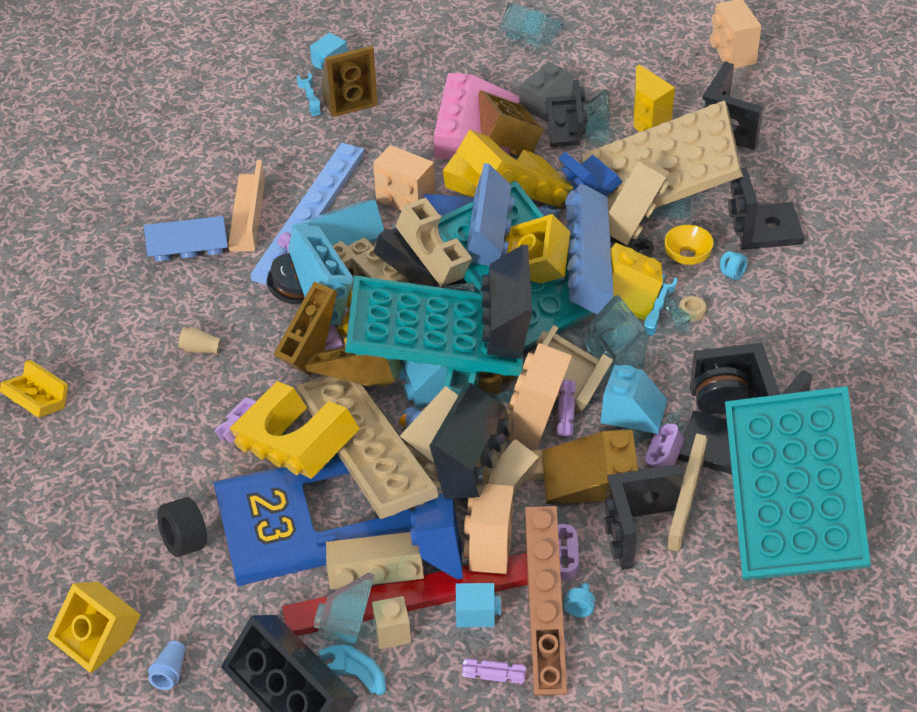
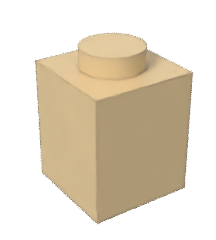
[372,596,411,649]

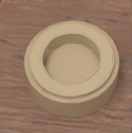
[678,296,707,322]

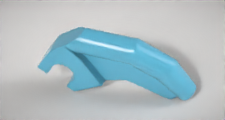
[318,645,386,695]

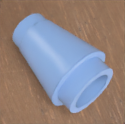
[148,641,186,690]

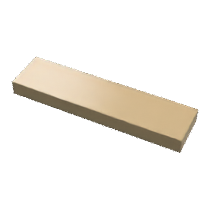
[668,434,707,551]

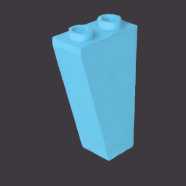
[288,225,354,325]

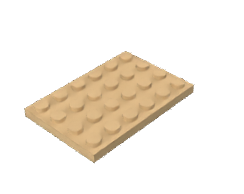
[582,100,743,213]

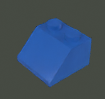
[410,493,463,579]

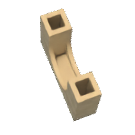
[400,386,539,501]

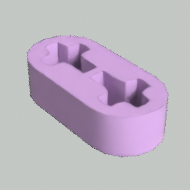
[645,424,684,469]
[558,524,579,580]

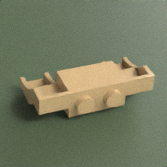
[332,237,410,283]

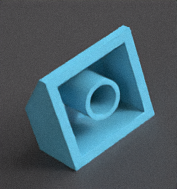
[398,360,447,410]
[600,365,668,434]

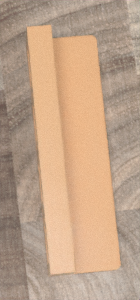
[228,160,265,252]

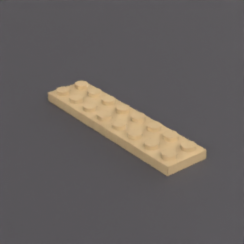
[296,376,438,519]

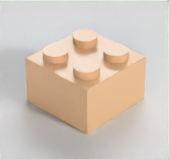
[710,0,761,68]
[373,145,435,211]
[464,484,514,574]

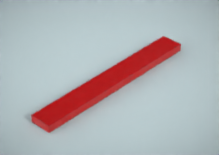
[282,553,528,636]

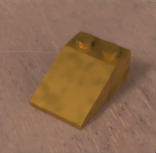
[321,46,378,118]
[478,90,544,156]
[542,430,638,504]

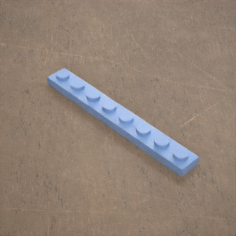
[251,143,365,285]

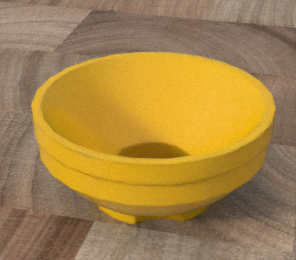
[664,225,713,265]

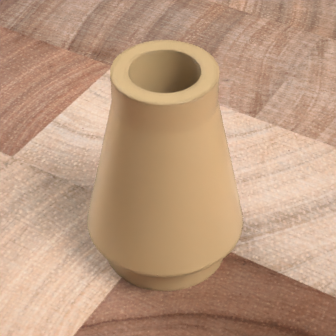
[178,326,221,354]

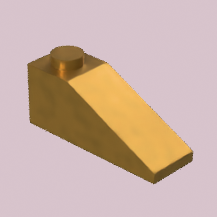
[273,281,337,376]
[305,347,402,386]

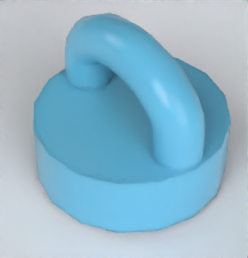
[720,251,748,280]
[563,583,596,617]

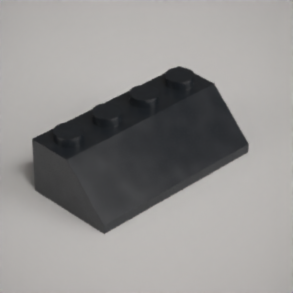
[480,245,532,359]
[429,383,514,499]
[221,615,358,712]

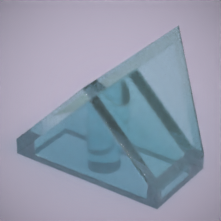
[581,89,610,146]

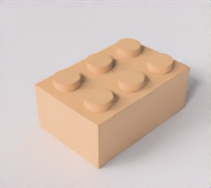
[507,343,572,450]

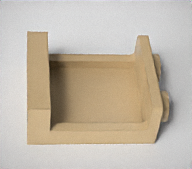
[523,325,613,414]

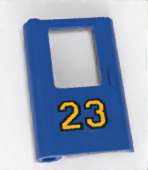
[213,453,412,587]

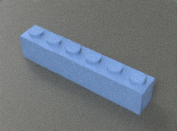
[565,183,614,315]

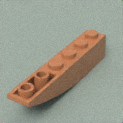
[524,506,567,696]

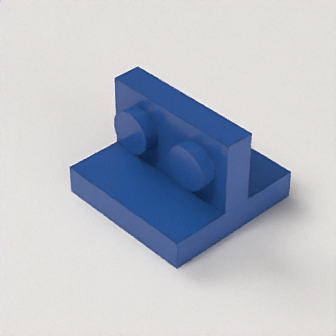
[558,152,622,196]

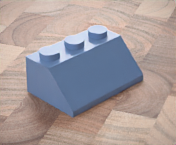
[466,163,514,266]
[144,216,229,262]

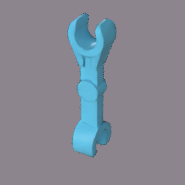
[297,73,321,116]
[644,274,677,336]

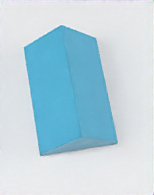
[291,199,384,246]

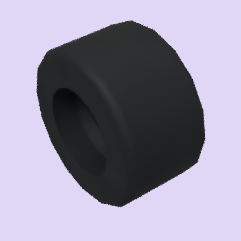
[157,497,207,557]

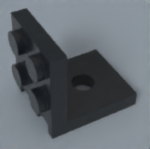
[702,62,763,150]
[728,167,805,250]
[690,343,780,398]
[603,464,683,570]

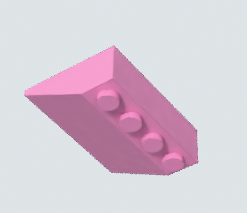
[434,73,519,159]

